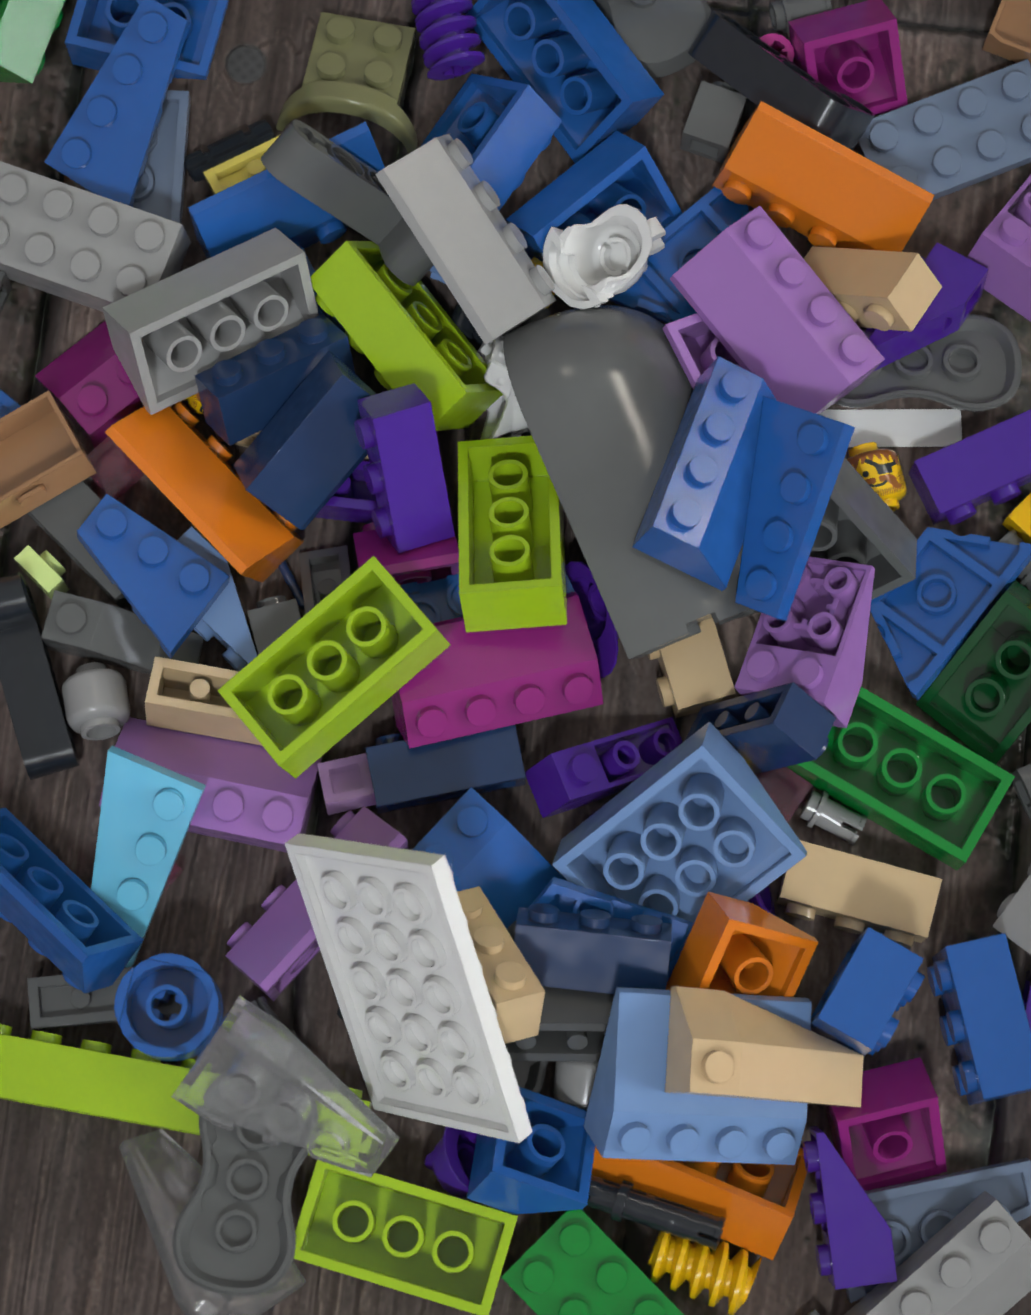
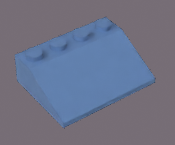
[552,721,807,922]
[583,987,812,1165]

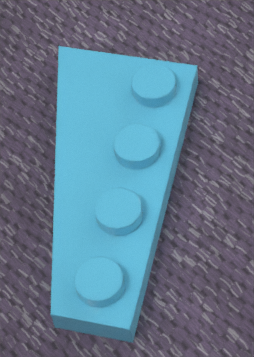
[91,746,206,968]

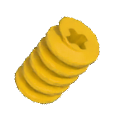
[647,1231,762,1315]

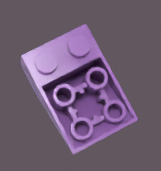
[967,175,1031,322]
[734,557,875,728]

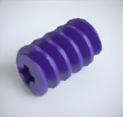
[411,0,485,80]

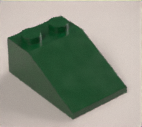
[916,580,1031,765]

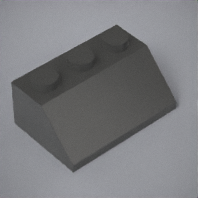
[809,458,917,600]

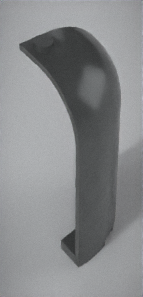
[503,305,759,659]

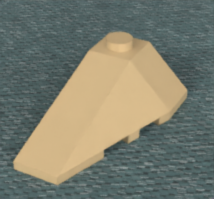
[665,986,863,1107]

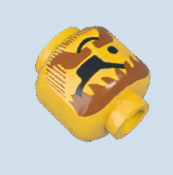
[847,442,907,512]

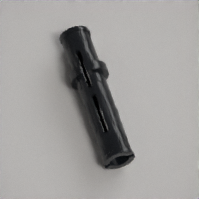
[587,1174,726,1251]

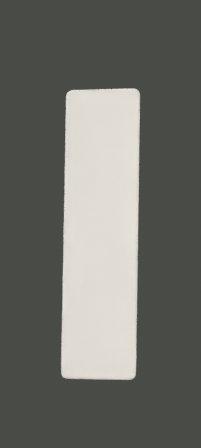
[819,409,962,447]

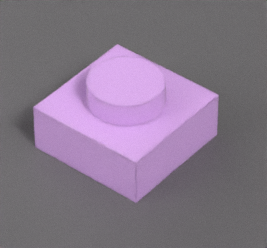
[317,753,376,815]

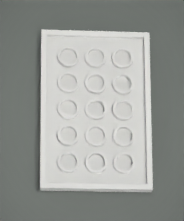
[284,833,533,1143]

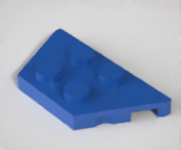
[608,187,751,324]
[870,527,1031,701]

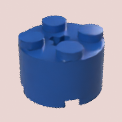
[114,953,224,1062]

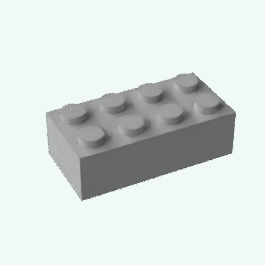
[0,161,191,312]

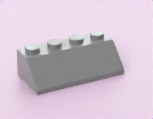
[375,134,557,345]
[102,228,319,415]
[844,1191,1031,1315]

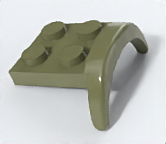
[276,12,418,153]

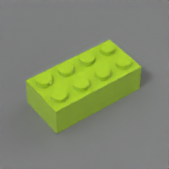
[310,241,503,431]
[458,435,567,633]
[217,556,451,779]
[293,1156,518,1315]

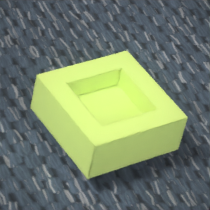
[14,545,69,600]

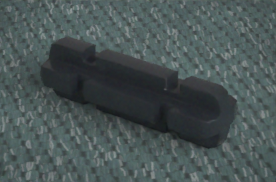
[185,119,275,182]

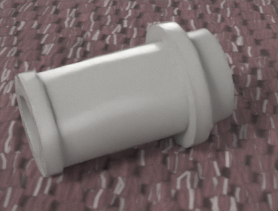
[799,790,867,846]

